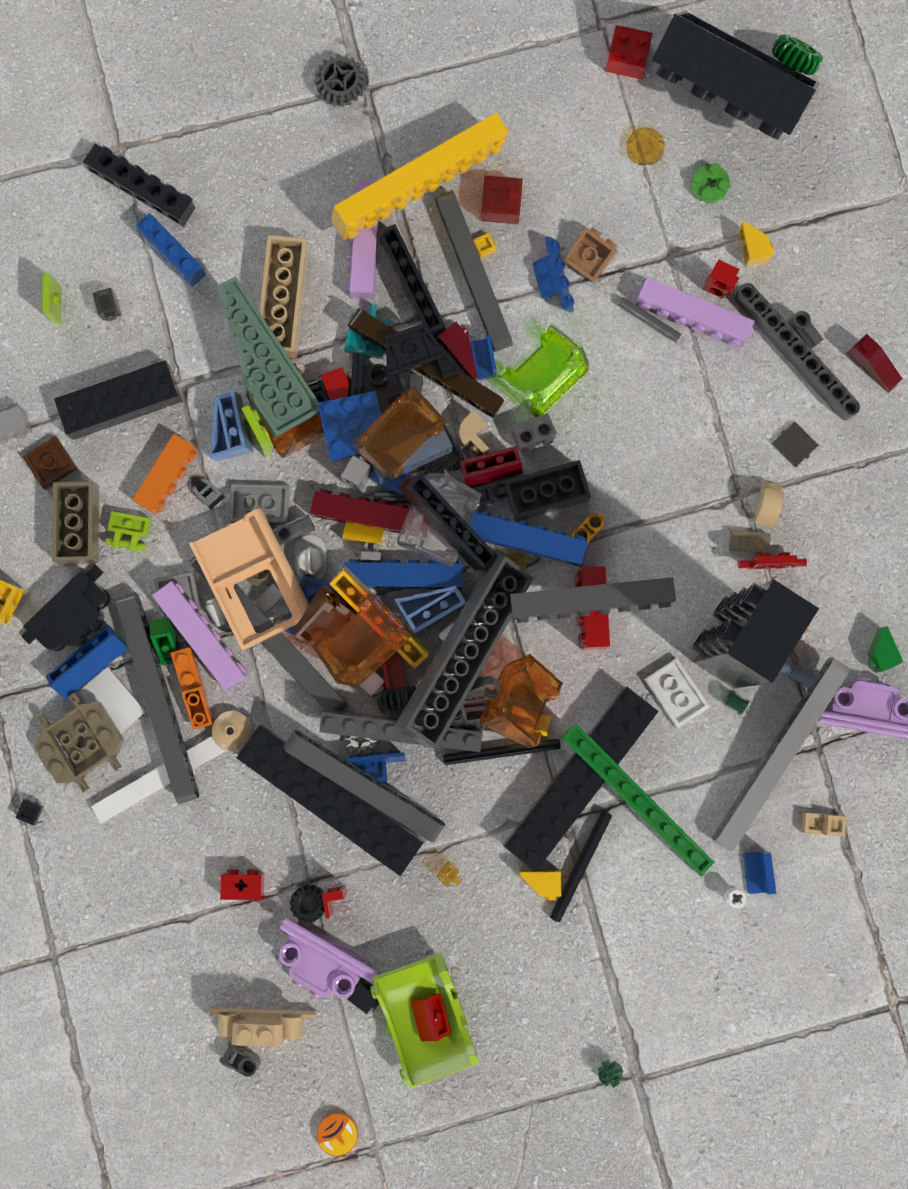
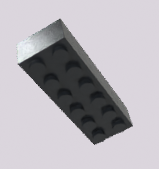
[54,360,183,440]

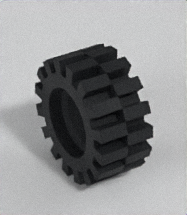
[289,884,325,923]

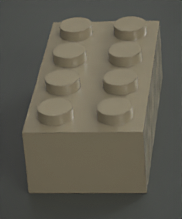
[52,482,99,564]

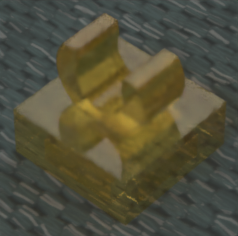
[436,860,463,887]

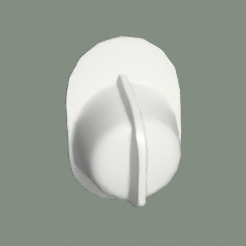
[294,535,327,580]

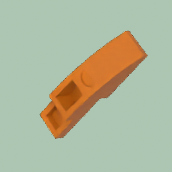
[171,646,213,730]

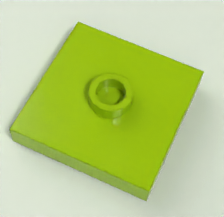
[42,273,62,324]

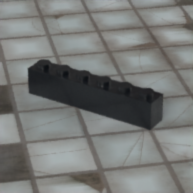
[378,224,446,338]
[397,472,498,571]

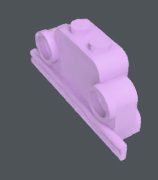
[818,678,908,739]
[279,917,378,998]

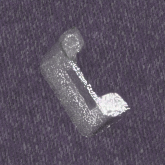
[397,473,482,567]

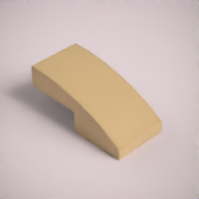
[801,812,846,837]

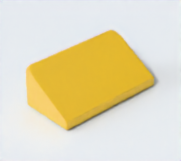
[342,522,384,546]

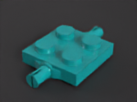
[344,303,390,366]

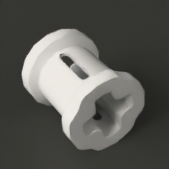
[724,887,746,908]

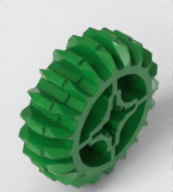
[772,34,823,75]

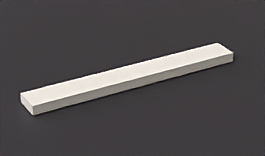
[91,727,234,824]

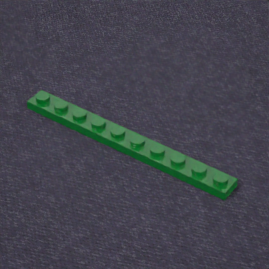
[561,723,715,877]

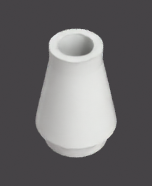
[205,598,227,627]

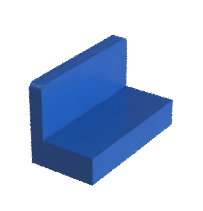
[470,334,497,380]
[743,851,777,895]

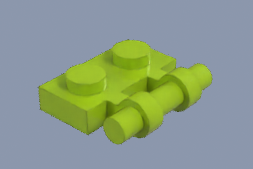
[105,511,152,552]

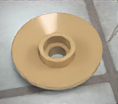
[212,711,252,751]

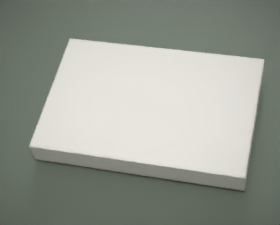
[643,657,710,729]
[77,667,147,734]

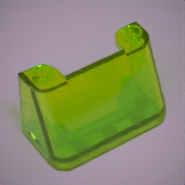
[496,324,589,417]

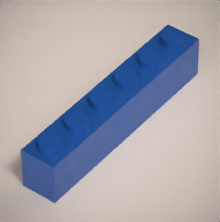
[470,511,589,567]
[344,559,463,589]

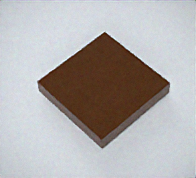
[23,436,78,490]

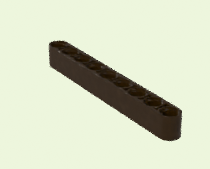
[347,308,504,418]

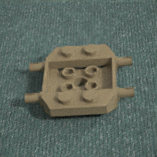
[34,692,124,793]

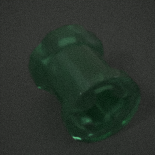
[723,690,750,715]

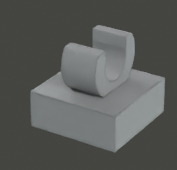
[361,543,382,562]

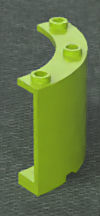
[370,952,480,1088]

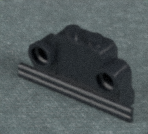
[350,352,402,438]
[21,564,111,651]

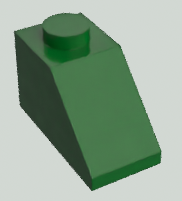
[150,617,179,665]
[868,626,904,673]

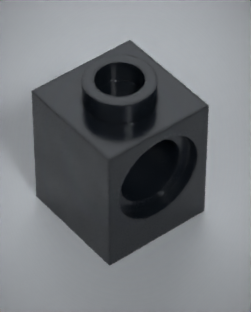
[347,979,379,1014]

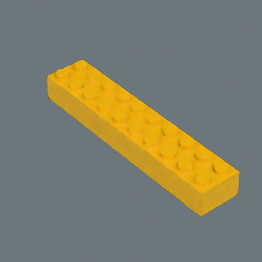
[331,112,509,240]

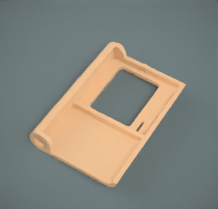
[189,508,309,651]

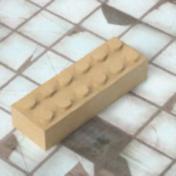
[259,235,309,359]

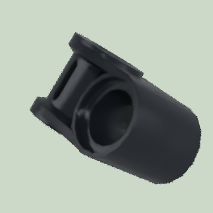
[305,375,328,415]

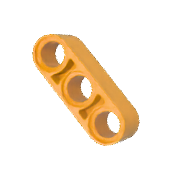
[570,513,605,543]

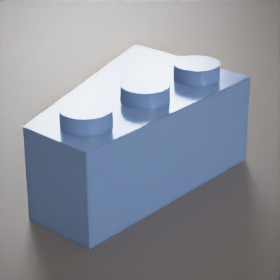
[209,391,253,462]
[394,586,466,636]

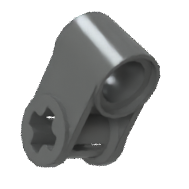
[219,1040,261,1077]

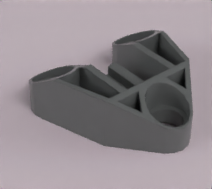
[453,676,507,733]

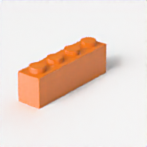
[132,434,197,515]

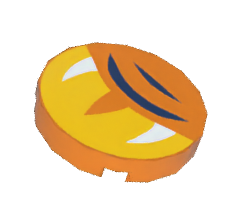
[317,1112,358,1156]

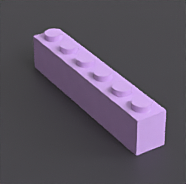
[346,180,379,299]
[636,277,755,347]
[152,581,246,691]

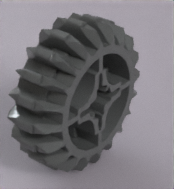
[315,54,366,107]

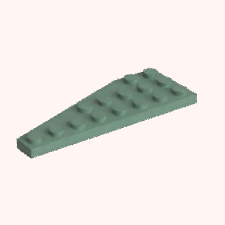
[218,276,319,438]

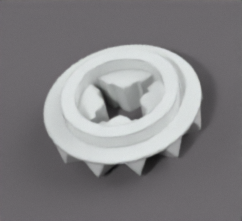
[345,736,377,756]

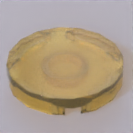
[627,127,665,166]

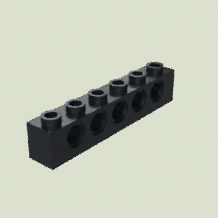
[83,144,196,227]

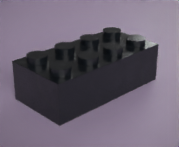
[503,460,591,522]

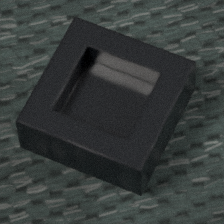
[15,799,44,826]

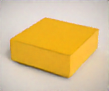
[473,232,497,259]

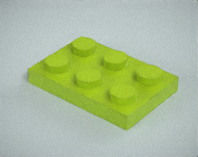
[241,405,273,457]

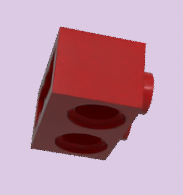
[703,259,740,299]

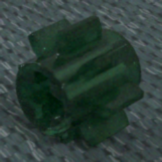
[598,1059,624,1088]

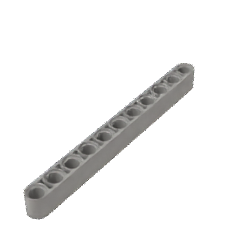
[712,657,849,852]

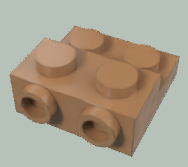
[563,227,618,283]

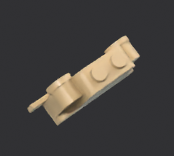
[209,1007,317,1047]

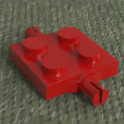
[738,552,807,569]

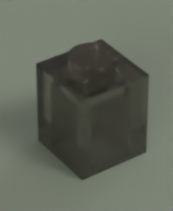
[92,288,122,321]

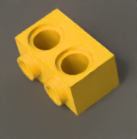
[0,580,25,625]

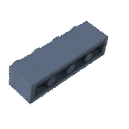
[370,425,452,484]

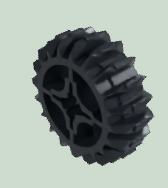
[377,685,418,712]

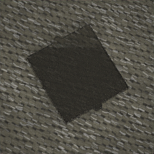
[771,422,819,468]

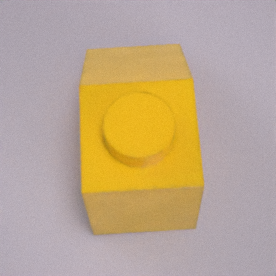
[738,222,774,266]
[519,870,561,900]

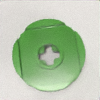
[690,163,730,204]

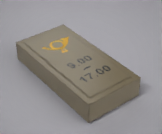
[729,530,771,553]

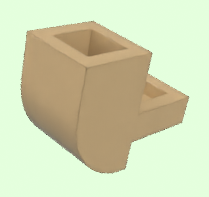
[459,410,489,456]
[755,481,784,528]

